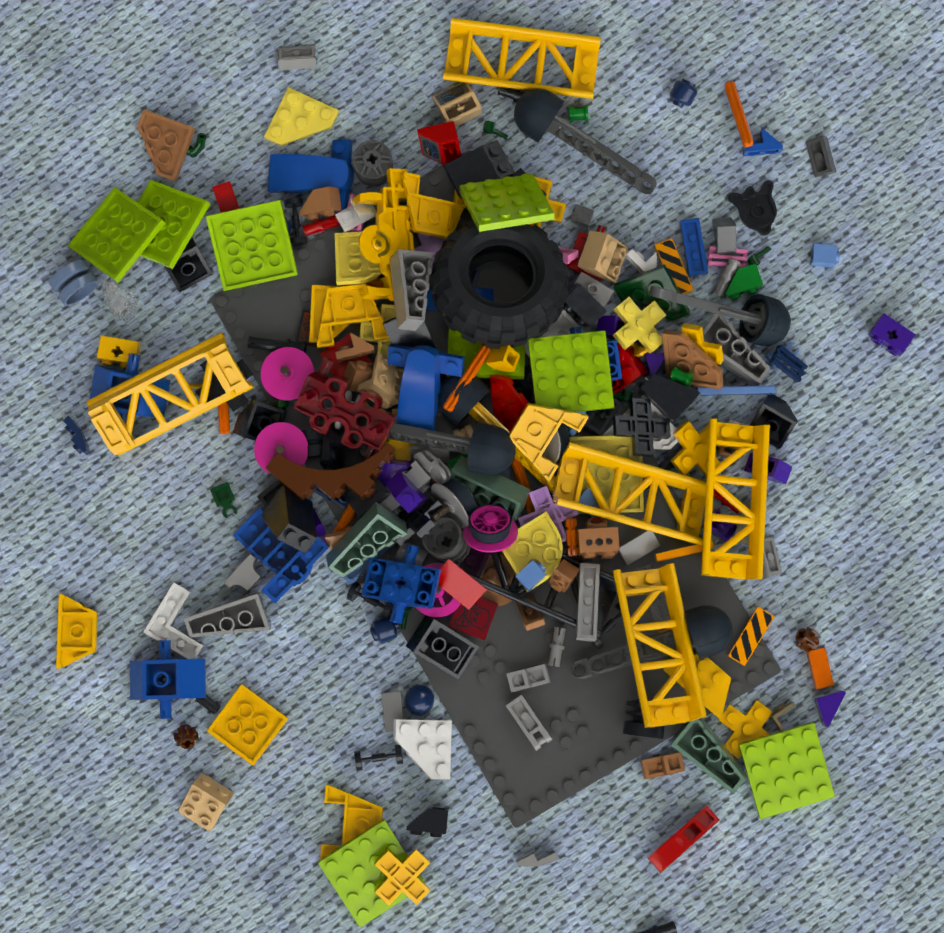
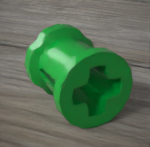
[568,105,588,123]
[670,366,694,387]

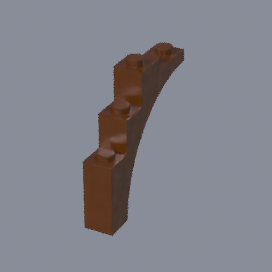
[265,443,395,501]

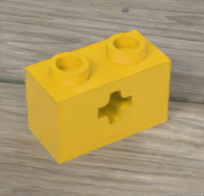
[97,335,141,369]

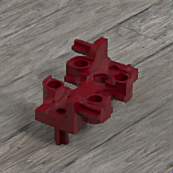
[294,357,397,460]

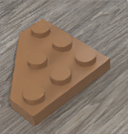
[137,109,196,182]
[662,329,724,390]

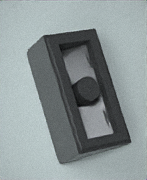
[806,136,836,178]

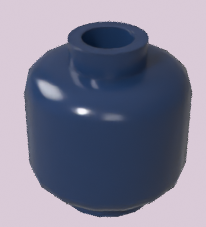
[670,79,698,108]
[370,617,400,644]

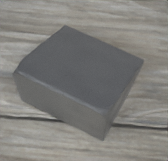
[570,205,594,228]

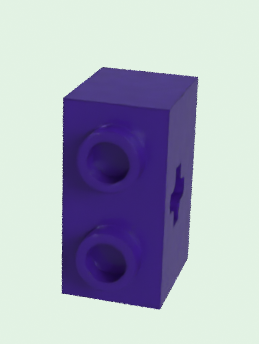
[868,313,916,356]

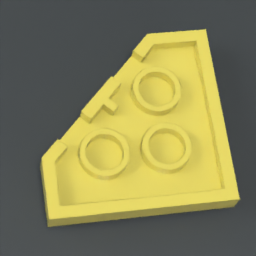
[264,87,339,146]

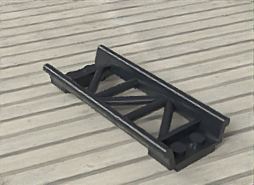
[459,547,617,638]

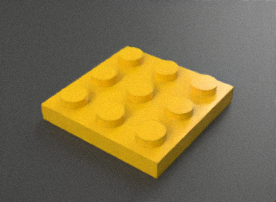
[207,684,289,766]

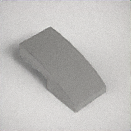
[507,664,551,693]
[516,851,559,867]

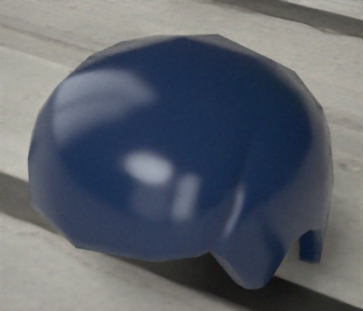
[405,684,434,716]

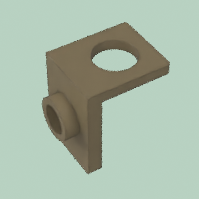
[770,701,795,731]

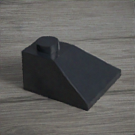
[749,395,798,449]
[233,400,287,441]

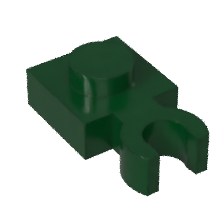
[210,482,238,518]

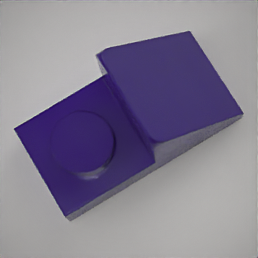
[641,344,665,377]

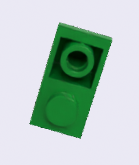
[724,264,763,301]

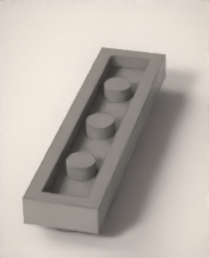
[576,563,600,642]

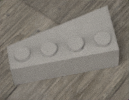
[390,249,434,331]
[703,313,770,386]
[380,461,431,516]
[184,592,271,637]

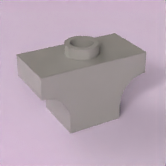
[573,272,614,307]
[224,554,262,592]

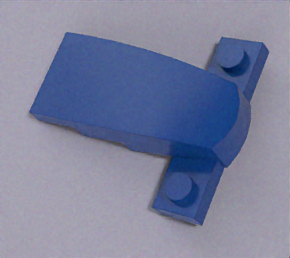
[267,139,354,214]
[388,344,465,431]
[233,508,329,603]

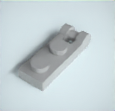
[506,695,552,751]

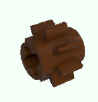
[795,627,819,652]
[173,724,199,749]

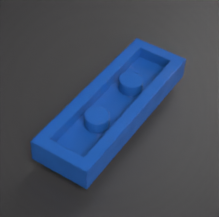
[680,218,708,277]

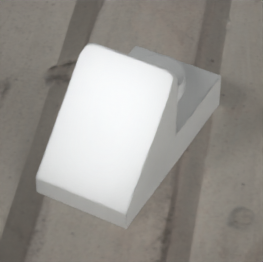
[335,198,377,232]
[626,249,657,273]

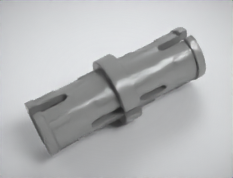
[713,257,741,297]
[548,627,566,667]

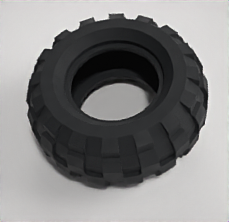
[430,220,569,349]

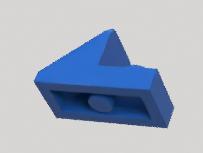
[742,129,783,156]

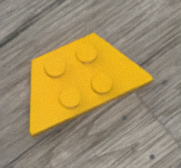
[56,594,98,669]
[662,654,731,719]

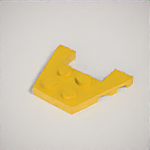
[402,172,466,239]
[317,284,389,348]
[509,403,589,481]
[320,785,383,859]

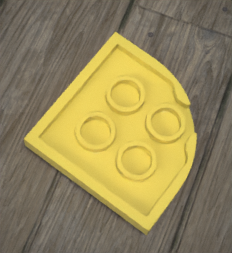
[335,231,389,286]
[502,511,563,592]

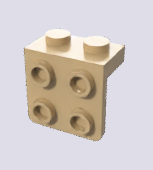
[357,354,404,409]
[179,773,234,831]

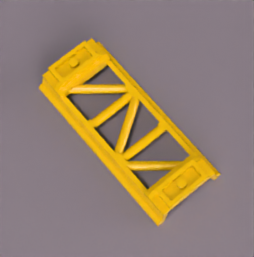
[443,18,601,99]
[86,332,254,456]
[701,419,770,580]
[553,442,706,546]
[613,563,707,728]

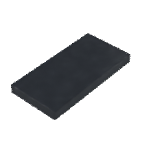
[382,317,447,379]
[319,448,391,518]

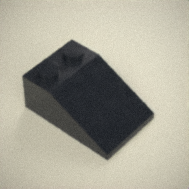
[443,140,515,200]
[406,615,479,680]

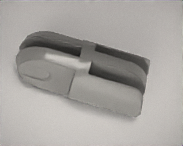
[414,448,451,484]

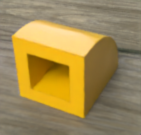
[486,345,520,372]

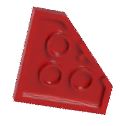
[490,374,529,432]

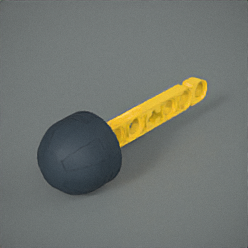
[438,375,556,494]

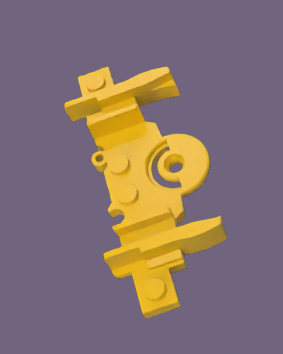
[352,168,414,301]

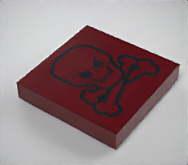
[449,597,498,641]

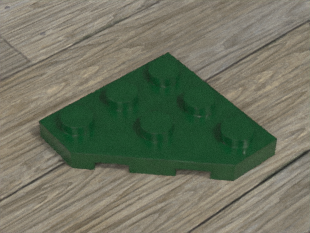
[613,264,690,321]

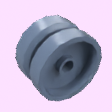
[49,259,99,306]

